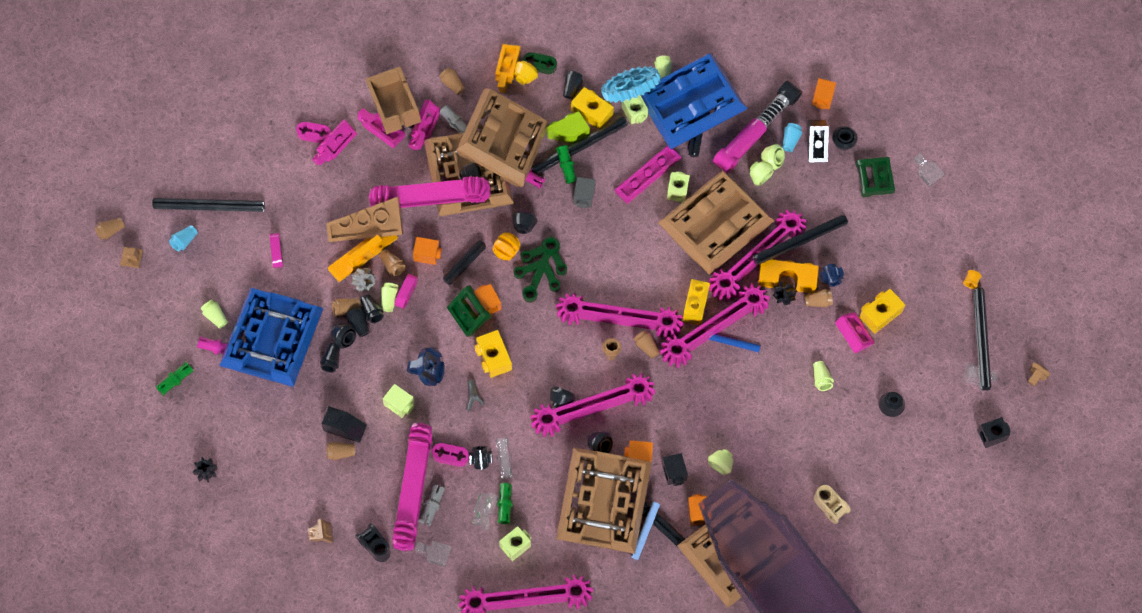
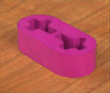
[296,122,331,143]
[269,233,283,268]
[395,274,418,309]
[432,443,469,467]

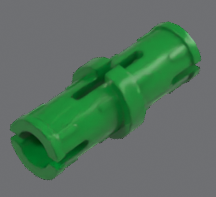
[556,145,577,184]
[155,362,194,396]
[497,483,513,525]

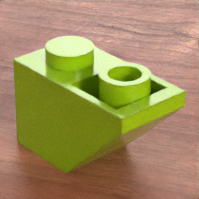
[546,111,590,144]

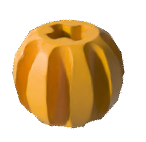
[493,232,521,261]

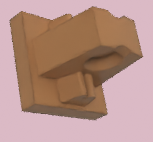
[120,247,143,268]
[1028,362,1050,387]
[308,519,333,543]

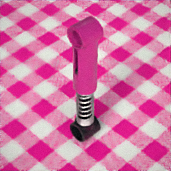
[712,80,803,174]

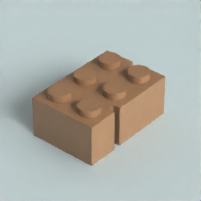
[365,67,421,135]

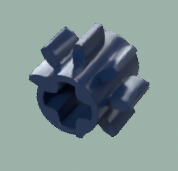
[820,264,844,287]

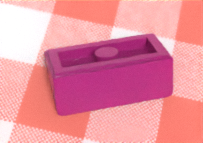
[835,312,875,353]

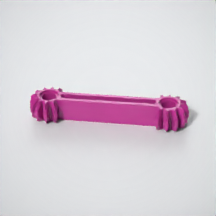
[369,176,490,208]
[709,209,807,301]
[660,284,770,368]
[556,292,684,340]
[531,373,655,438]
[393,423,433,551]
[458,574,593,613]

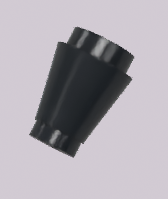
[563,71,583,100]
[360,295,384,324]
[346,307,370,338]
[320,343,340,373]

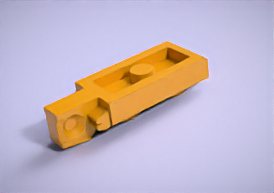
[495,44,521,93]

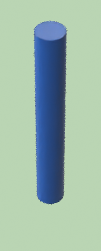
[704,332,761,352]

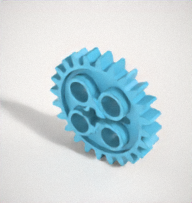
[601,66,660,103]

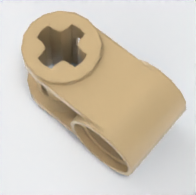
[814,485,851,524]

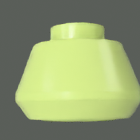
[761,144,785,170]
[750,162,774,186]
[708,449,734,475]

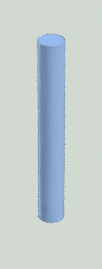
[631,502,660,560]

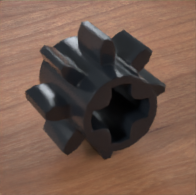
[773,281,798,306]
[469,446,493,469]
[193,457,218,483]

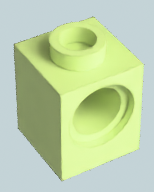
[621,95,648,124]
[667,172,690,202]
[383,384,414,418]
[499,527,531,561]

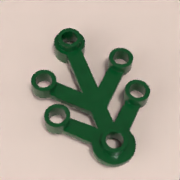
[514,237,567,303]

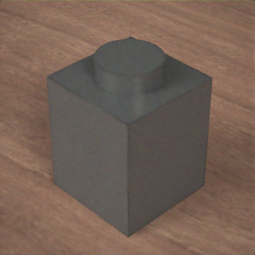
[573,177,596,208]

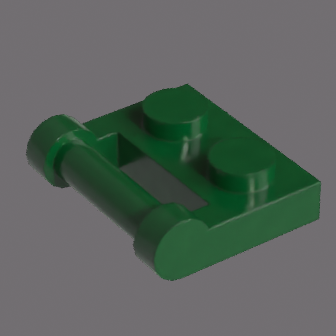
[856,157,895,197]
[447,285,492,337]

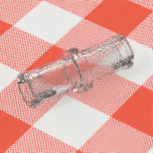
[495,438,514,479]

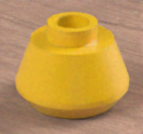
[514,61,538,85]

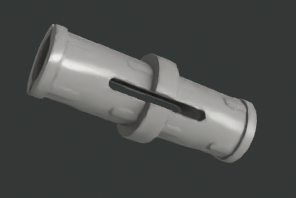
[439,105,467,134]
[419,485,445,526]

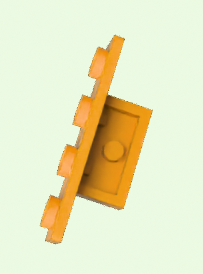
[328,235,398,282]

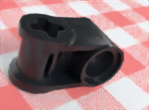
[355,523,391,562]

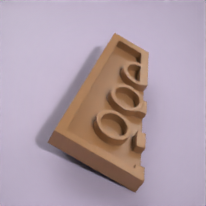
[326,196,404,242]

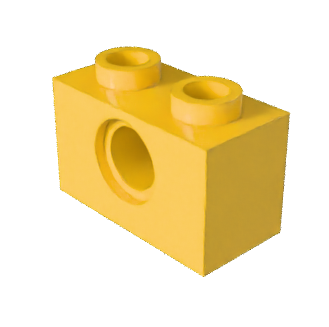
[571,87,614,130]
[682,279,710,326]
[859,289,905,334]
[474,330,512,378]

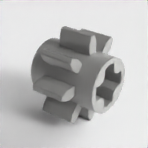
[351,267,375,291]

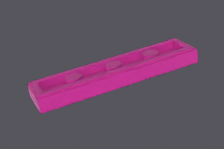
[615,145,681,204]

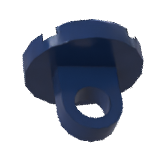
[407,347,445,386]

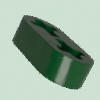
[523,52,557,74]

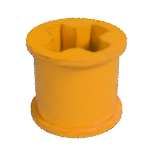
[963,270,982,289]

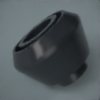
[832,126,858,150]
[459,162,482,180]
[512,210,538,234]
[331,323,356,349]
[550,386,575,408]
[879,392,905,417]
[588,432,613,453]

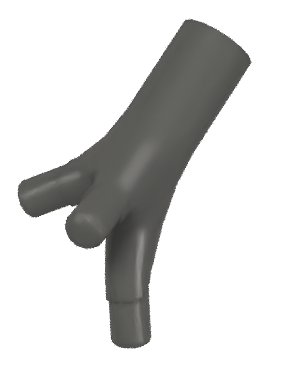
[466,380,485,411]

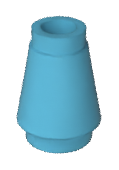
[782,123,802,152]
[169,225,198,252]

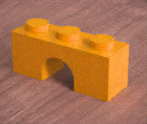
[758,258,819,293]

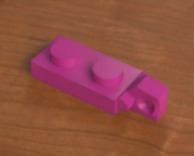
[408,100,441,150]
[357,108,406,148]
[312,120,357,166]

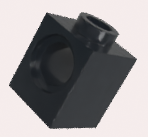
[978,417,1011,448]
[661,453,688,486]

